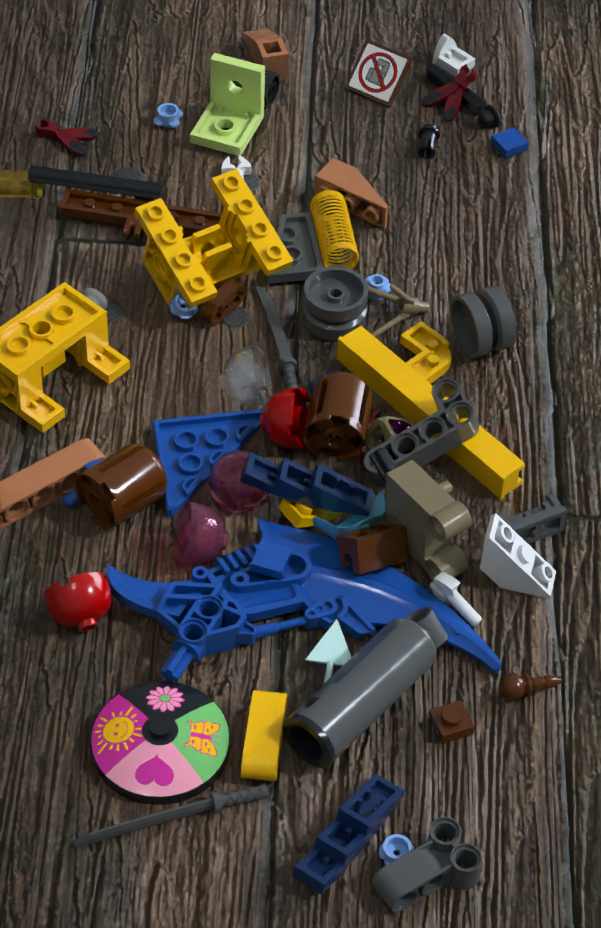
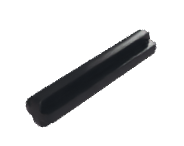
[426,64,487,114]

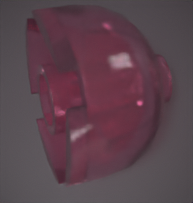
[209,450,270,513]
[173,502,229,567]

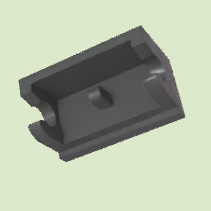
[496,493,567,544]

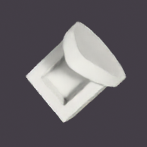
[432,34,475,77]

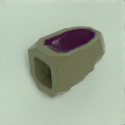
[365,416,413,450]

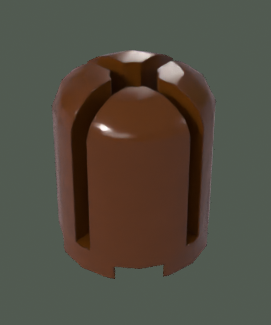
[303,371,372,462]
[75,444,167,530]

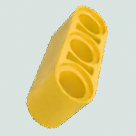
[241,690,288,782]

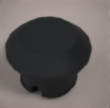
[477,105,500,128]

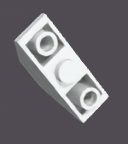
[480,513,556,598]

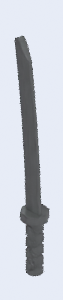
[255,285,298,389]
[73,784,268,848]

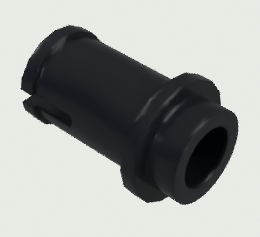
[418,124,440,159]

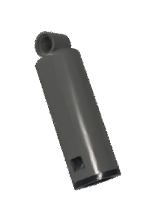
[283,606,448,768]

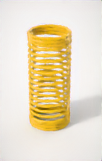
[310,190,359,269]

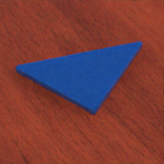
[152,409,264,517]

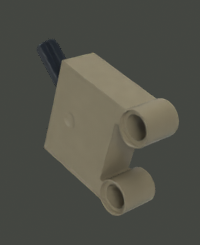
[369,448,472,581]

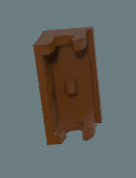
[336,522,409,575]

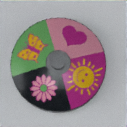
[91,681,230,805]

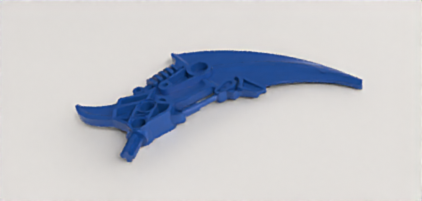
[107,518,501,682]

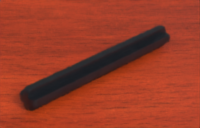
[28,165,164,200]

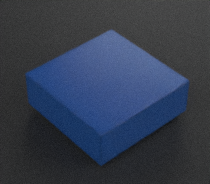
[491,127,529,158]
[250,540,292,580]

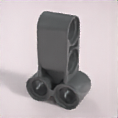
[371,817,483,913]

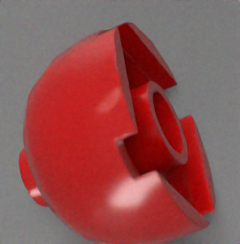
[260,387,310,450]
[43,572,112,632]

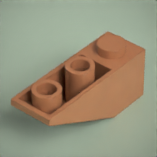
[242,28,289,80]
[314,158,388,229]

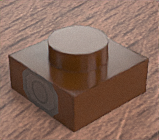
[429,700,474,744]

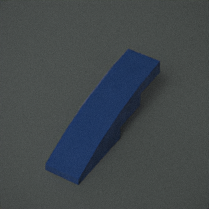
[240,452,374,516]
[292,773,405,895]

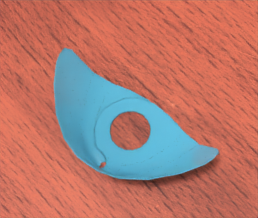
[313,492,385,540]

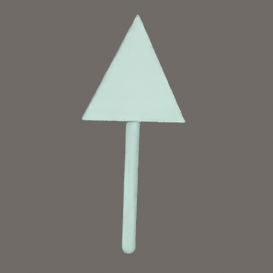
[305,619,352,683]

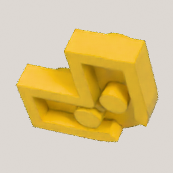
[400,321,452,384]

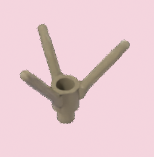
[368,284,429,338]

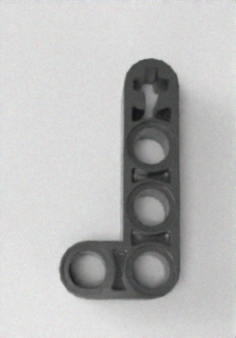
[364,378,479,486]

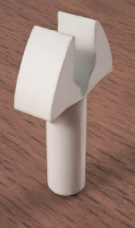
[221,155,251,179]
[430,572,482,627]

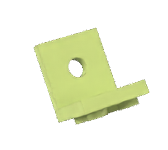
[190,53,265,156]

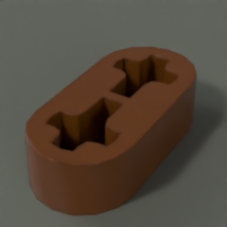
[200,279,246,325]

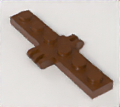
[59,189,222,241]

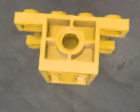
[134,168,294,308]
[0,282,130,433]

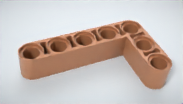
[0,438,106,530]

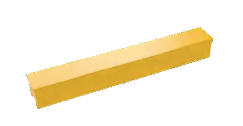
[337,326,525,500]

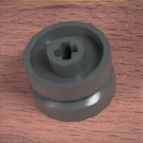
[303,266,368,341]
[450,285,517,359]

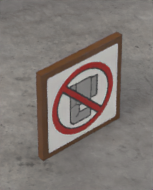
[345,39,413,107]

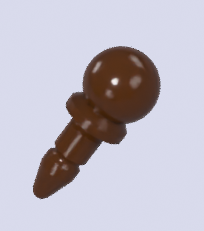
[499,673,562,700]

